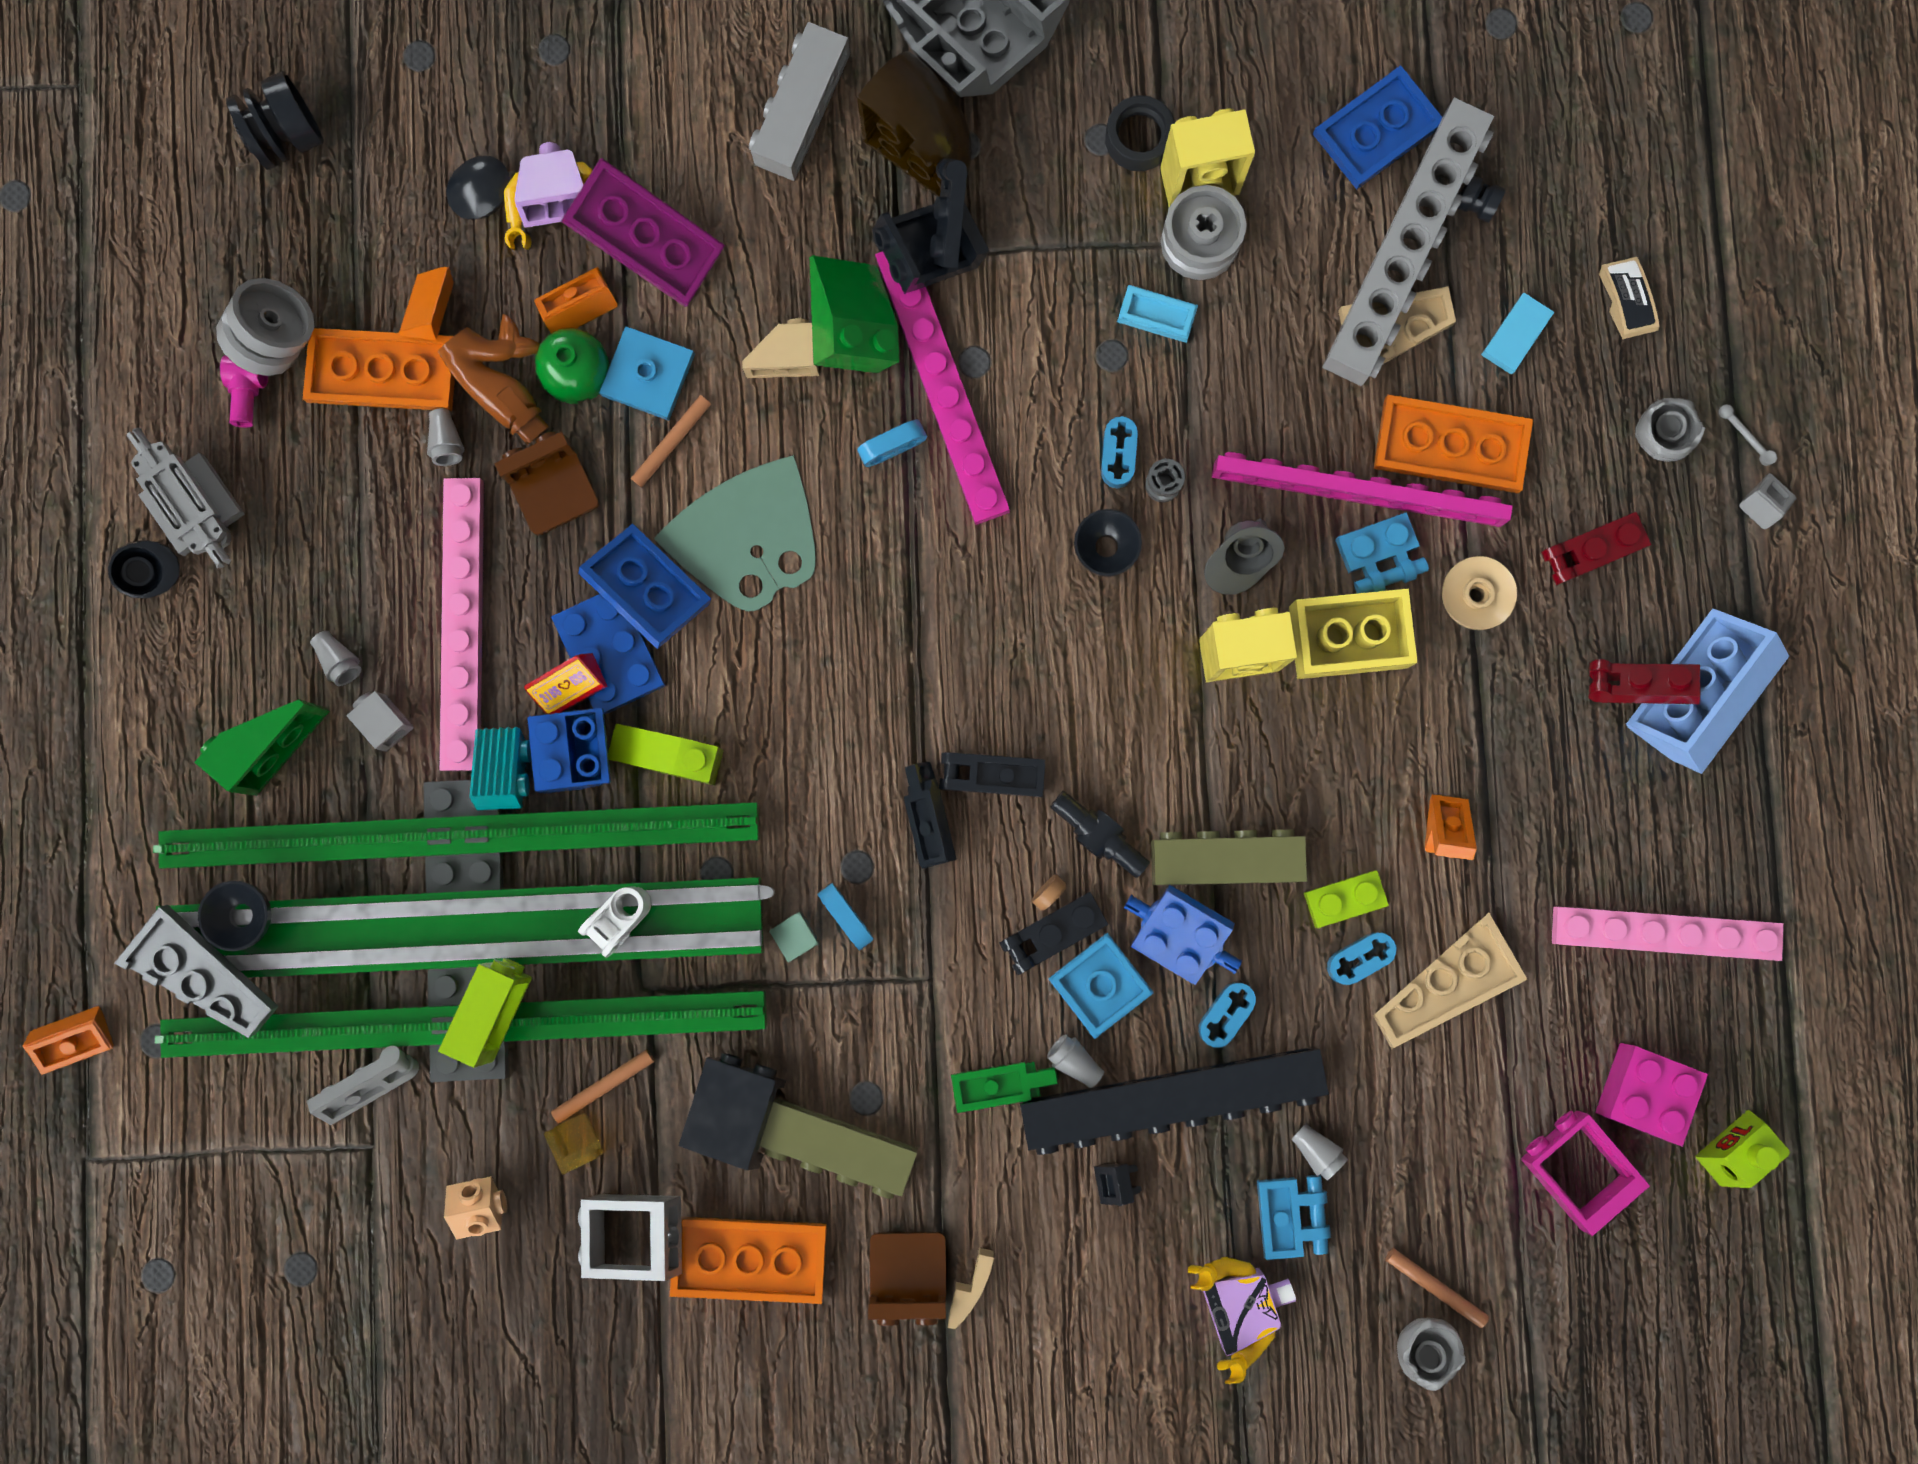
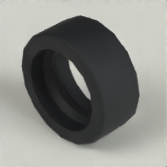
[1105,95,1175,171]

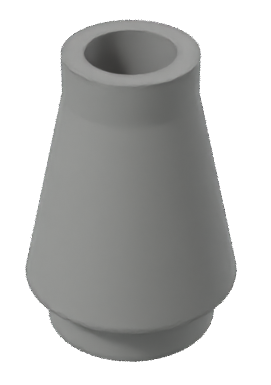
[427,408,465,466]
[310,631,361,686]
[1047,1034,1104,1088]
[1291,1123,1348,1181]

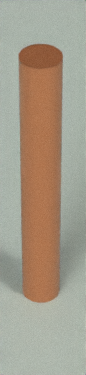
[630,395,711,488]
[551,1049,655,1124]
[1385,1248,1489,1328]

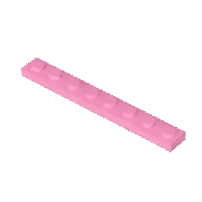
[440,478,484,771]

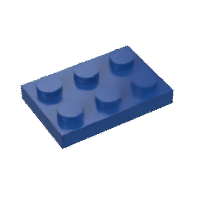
[1313,65,1442,190]
[578,524,711,649]
[551,594,666,715]

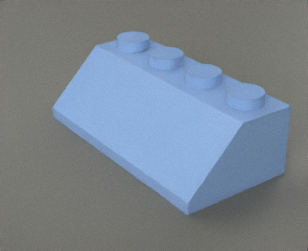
[1626,608,1789,774]

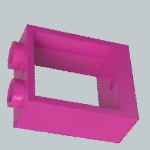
[1521,1110,1650,1236]

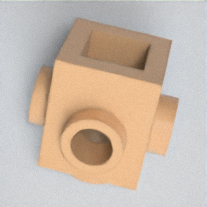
[444,1176,507,1240]

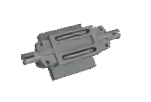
[127,428,245,568]

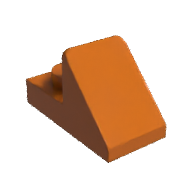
[1425,794,1477,860]

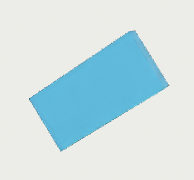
[1117,285,1198,343]
[1481,292,1554,375]

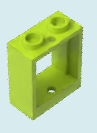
[438,958,532,1068]

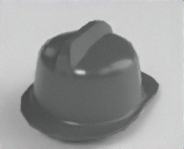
[1204,518,1285,595]

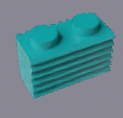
[469,727,532,810]

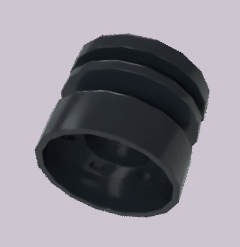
[226,71,324,170]

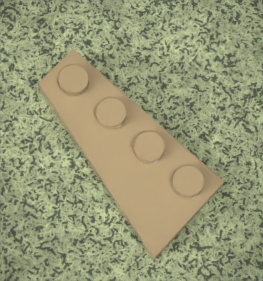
[1373,913,1528,1049]

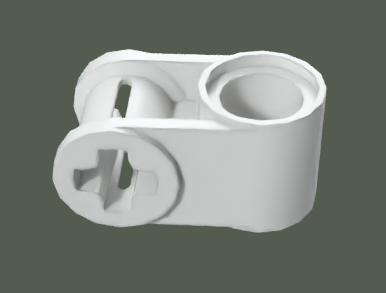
[578,887,651,958]

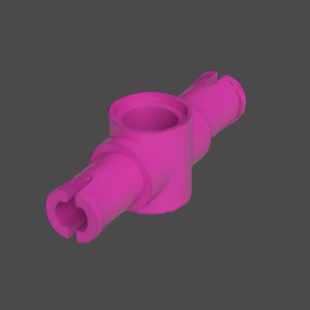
[220,355,269,428]

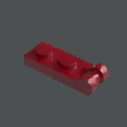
[1541,512,1652,585]
[1589,659,1700,704]

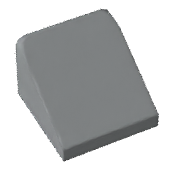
[1739,473,1797,529]

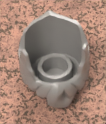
[1635,398,1705,462]
[1397,1317,1465,1391]

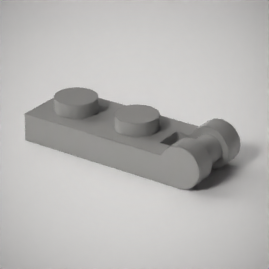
[307,1046,419,1125]

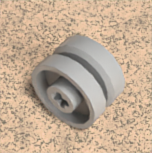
[1160,185,1247,280]
[216,278,314,376]

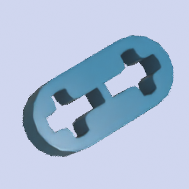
[1101,416,1138,489]
[857,419,928,467]
[817,883,874,951]
[1327,932,1397,985]
[1198,982,1256,1048]

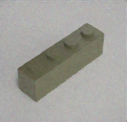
[1151,829,1307,885]
[760,1098,918,1199]

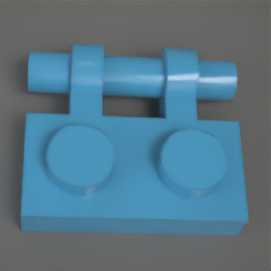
[1335,512,1429,594]
[1257,1175,1331,1260]

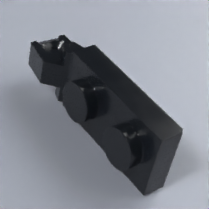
[903,762,957,869]

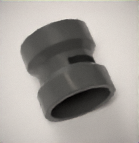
[1145,458,1185,503]

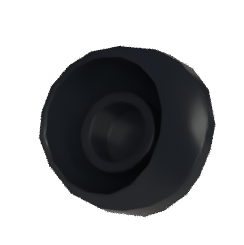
[446,155,510,220]
[107,540,180,599]

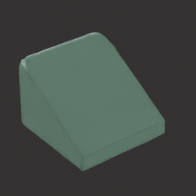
[769,911,820,963]

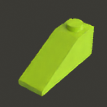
[608,723,724,786]

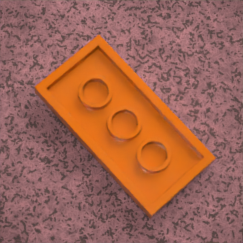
[303,328,455,411]
[1373,394,1533,493]
[669,1217,827,1304]

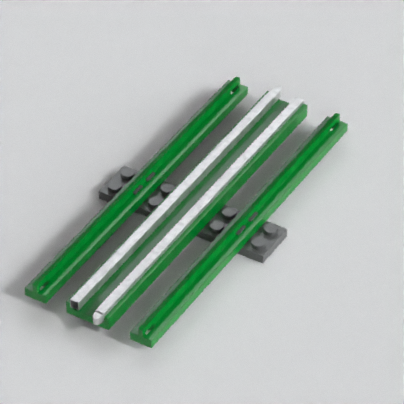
[153,780,775,1082]

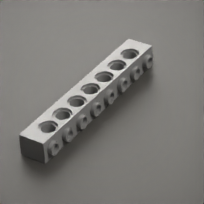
[1322,97,1494,386]

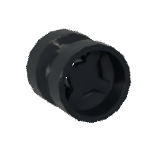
[1457,174,1506,223]

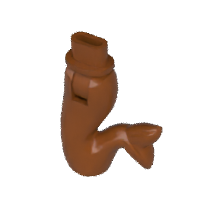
[438,314,549,445]

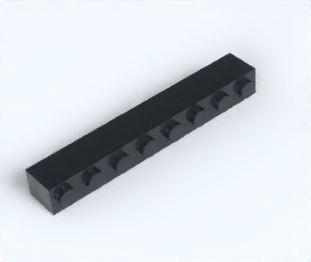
[1019,1046,1329,1155]

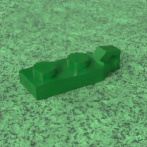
[951,1061,1058,1113]

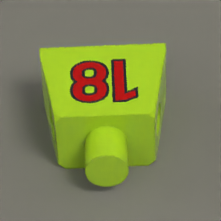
[1695,1110,1790,1188]

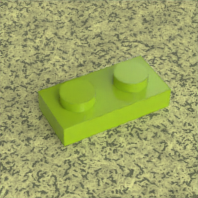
[1304,870,1389,928]

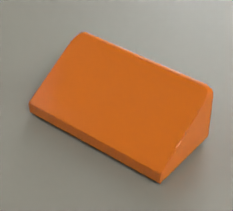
[399,267,454,340]
[534,267,617,333]
[23,1006,114,1075]

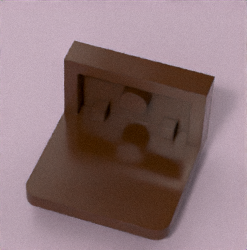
[494,431,599,536]
[868,1232,946,1326]

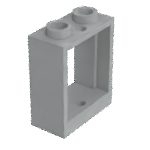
[578,1194,682,1281]

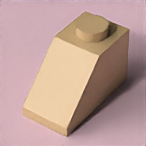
[742,318,819,378]

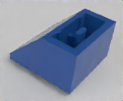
[527,708,611,794]

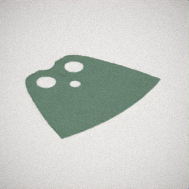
[654,455,816,612]

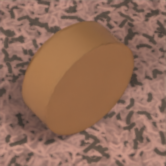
[1031,874,1066,911]

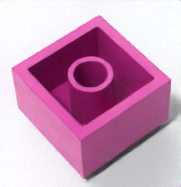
[1595,1043,1708,1147]

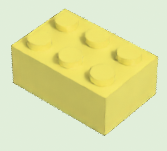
[1160,108,1255,207]
[1289,589,1418,679]
[1199,608,1297,682]

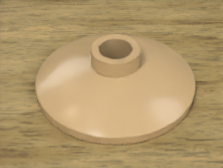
[1442,556,1517,630]

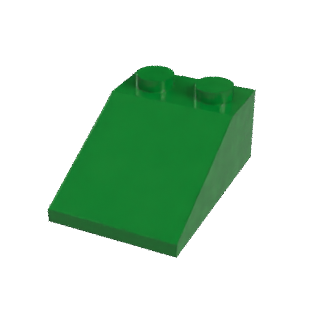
[809,255,899,373]
[194,699,330,796]

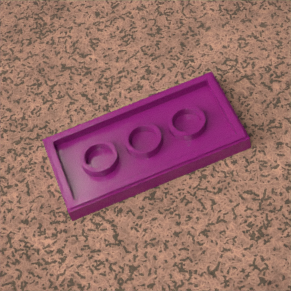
[561,158,725,307]

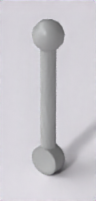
[1719,404,1777,466]

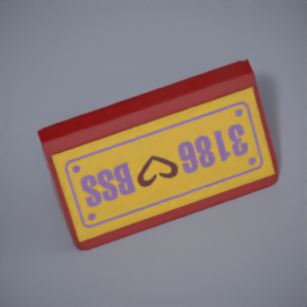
[524,653,608,714]

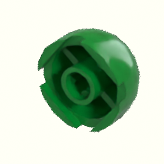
[535,328,610,404]

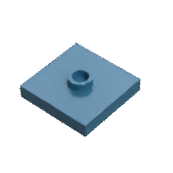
[599,326,695,421]
[1048,933,1154,1039]

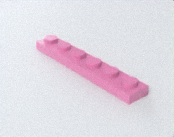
[1552,907,1784,961]

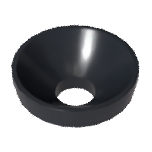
[1074,509,1142,577]
[198,881,272,951]

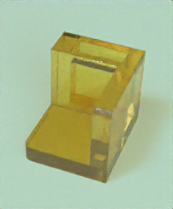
[544,1113,604,1175]

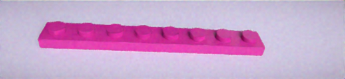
[875,251,1010,525]
[1212,452,1513,527]

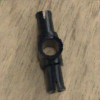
[1050,791,1150,878]

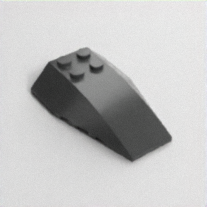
[882,0,1069,97]

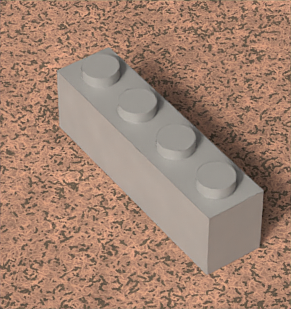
[749,22,850,181]

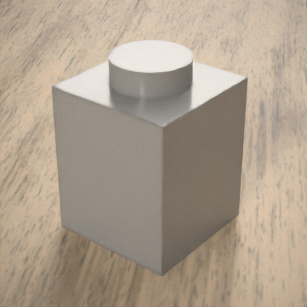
[346,691,414,752]

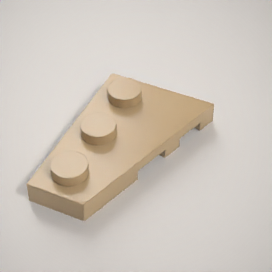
[1338,286,1456,364]

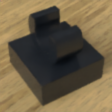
[1094,1163,1142,1206]

